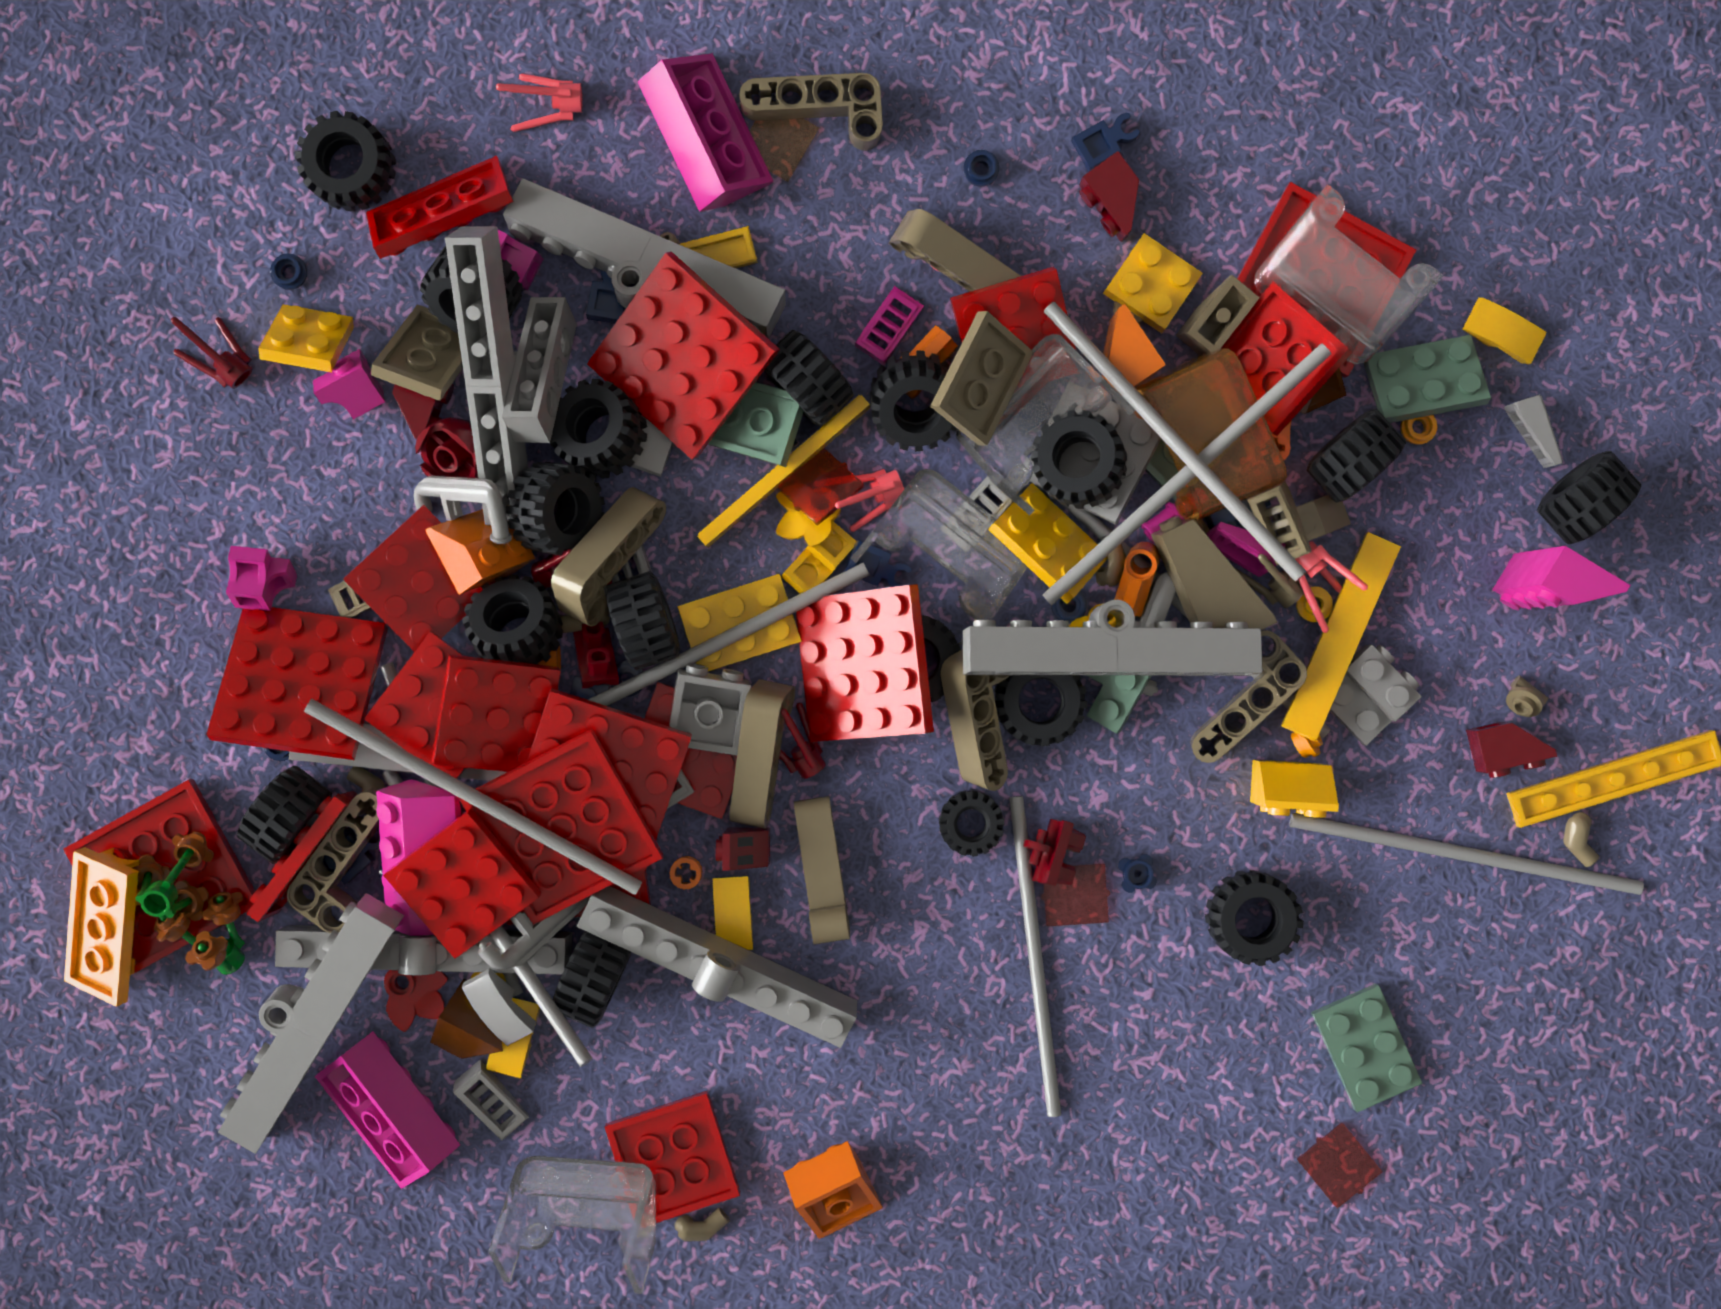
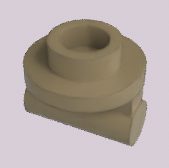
[1506,675,1548,717]

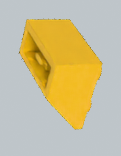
[1250,760,1339,818]

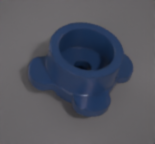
[1118,854,1157,893]

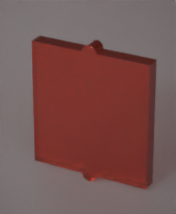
[778,448,864,526]
[1041,863,1110,926]
[1297,1122,1382,1209]

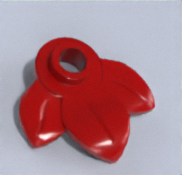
[384,970,448,1032]

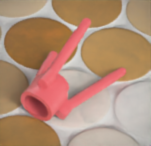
[496,73,582,132]
[814,469,906,532]
[1295,541,1368,633]

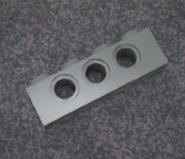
[502,297,577,443]

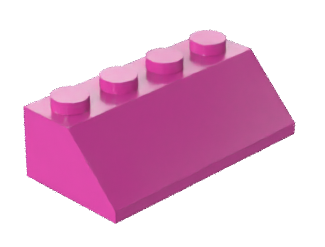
[638,53,774,212]
[1492,546,1631,610]
[377,779,461,936]
[315,1031,460,1189]

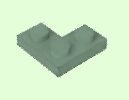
[1087,675,1152,734]

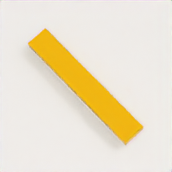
[697,395,870,548]
[1281,532,1401,741]
[1507,730,1721,828]

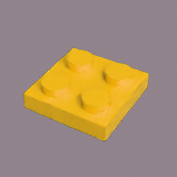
[1103,233,1203,334]
[258,304,354,372]

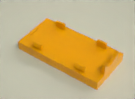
[64,847,140,1007]

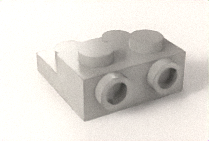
[1330,645,1422,746]
[669,664,751,755]

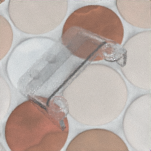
[1254,184,1444,364]

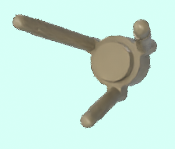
[1233,554,1304,608]

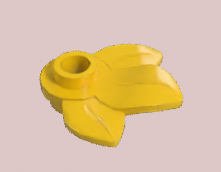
[776,485,841,548]

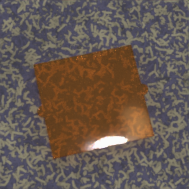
[750,100,819,182]

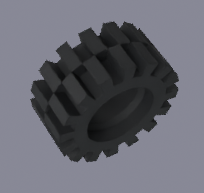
[939,790,1005,857]

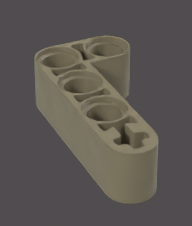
[739,73,883,151]
[889,209,1021,292]
[551,487,666,627]
[1190,629,1307,763]
[941,649,1010,791]
[730,679,795,829]
[287,788,382,933]
[794,796,850,945]

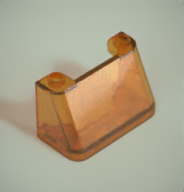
[1131,348,1287,522]

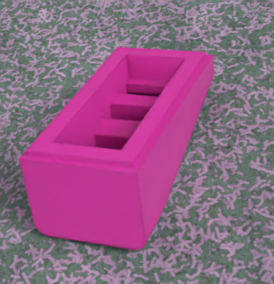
[855,286,924,366]
[1206,522,1286,577]

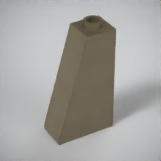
[1151,516,1277,630]

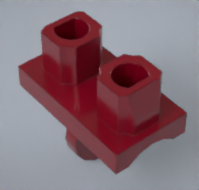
[573,621,619,689]
[1023,819,1086,886]

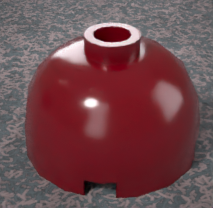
[415,417,478,478]

